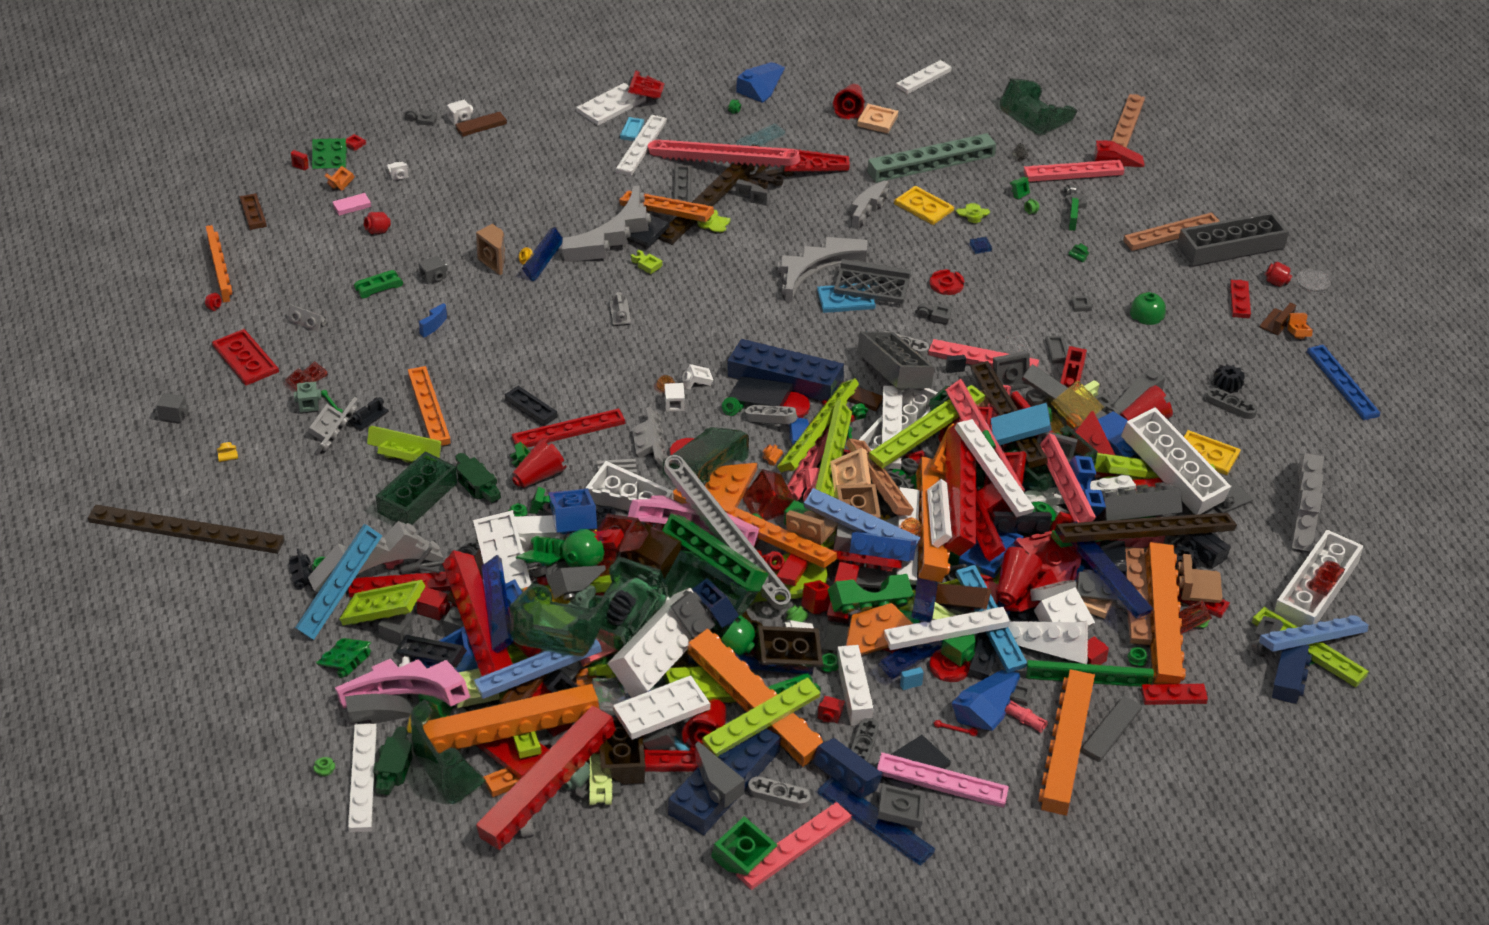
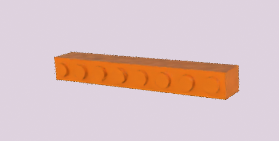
[916,457,950,583]
[1145,542,1186,684]
[688,628,823,767]
[1038,670,1095,816]
[422,684,599,756]

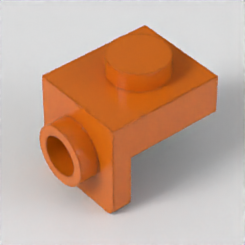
[325,166,355,191]
[1287,313,1313,339]

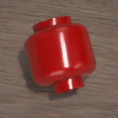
[364,212,391,234]
[1265,262,1292,287]

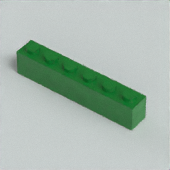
[662,513,769,592]

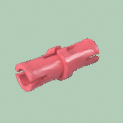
[1005,700,1048,733]

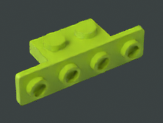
[367,426,441,462]
[1086,452,1153,478]

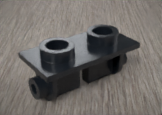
[348,397,389,430]
[289,549,313,590]

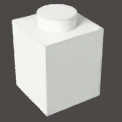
[665,383,685,411]

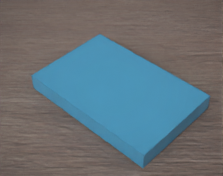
[817,284,876,313]
[991,403,1052,445]

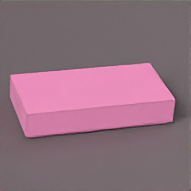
[333,193,371,215]

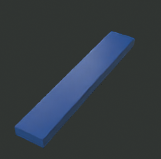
[1307,345,1380,421]

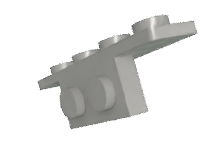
[307,397,358,455]
[632,406,668,469]

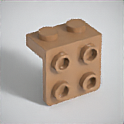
[786,510,838,544]
[1177,554,1222,603]

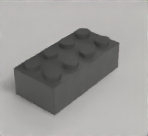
[1096,482,1182,521]

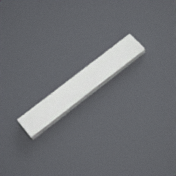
[616,115,666,176]
[896,487,919,585]

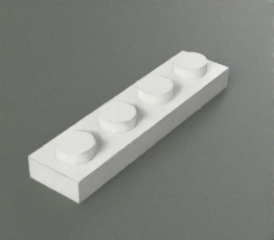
[896,60,952,94]
[927,479,952,548]

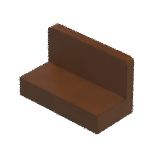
[1260,302,1297,336]

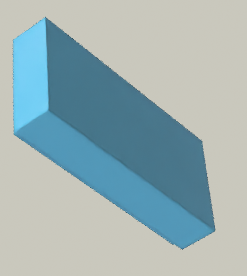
[620,117,644,141]

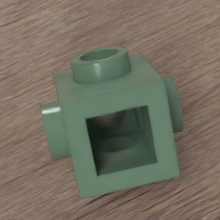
[294,382,322,412]

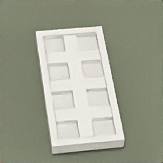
[577,83,646,125]
[473,510,532,591]
[613,676,710,739]

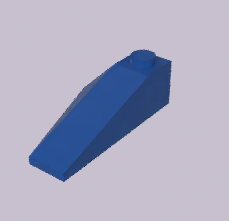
[736,62,785,103]
[952,670,1020,731]

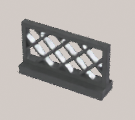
[834,259,911,304]

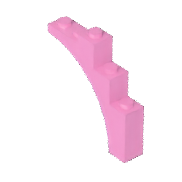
[627,495,759,547]
[335,658,470,709]

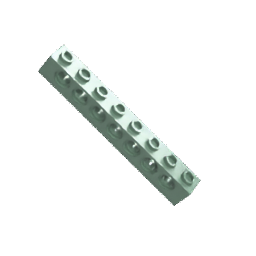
[867,133,996,183]

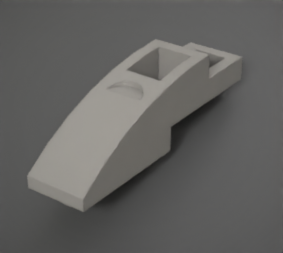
[851,180,890,229]

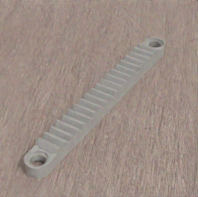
[664,455,791,610]

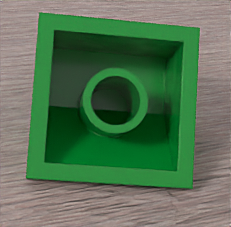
[711,816,778,875]

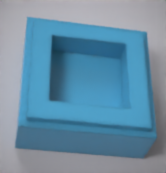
[900,667,924,690]

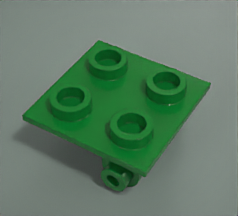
[312,138,347,169]
[515,536,565,566]
[316,638,371,678]

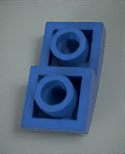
[419,303,447,338]
[788,418,809,445]

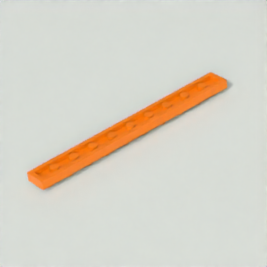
[673,489,837,568]

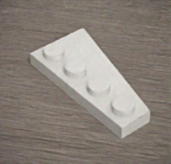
[1008,622,1088,664]

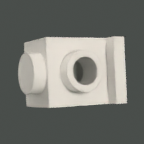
[447,100,474,125]

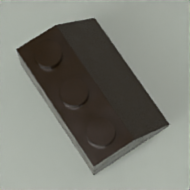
[621,521,681,584]
[753,626,823,667]
[599,717,645,784]

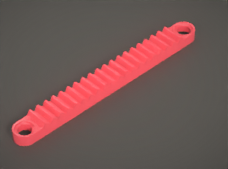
[647,140,800,168]

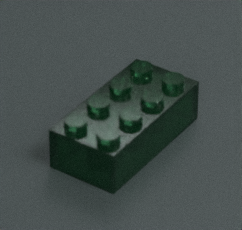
[376,451,457,525]

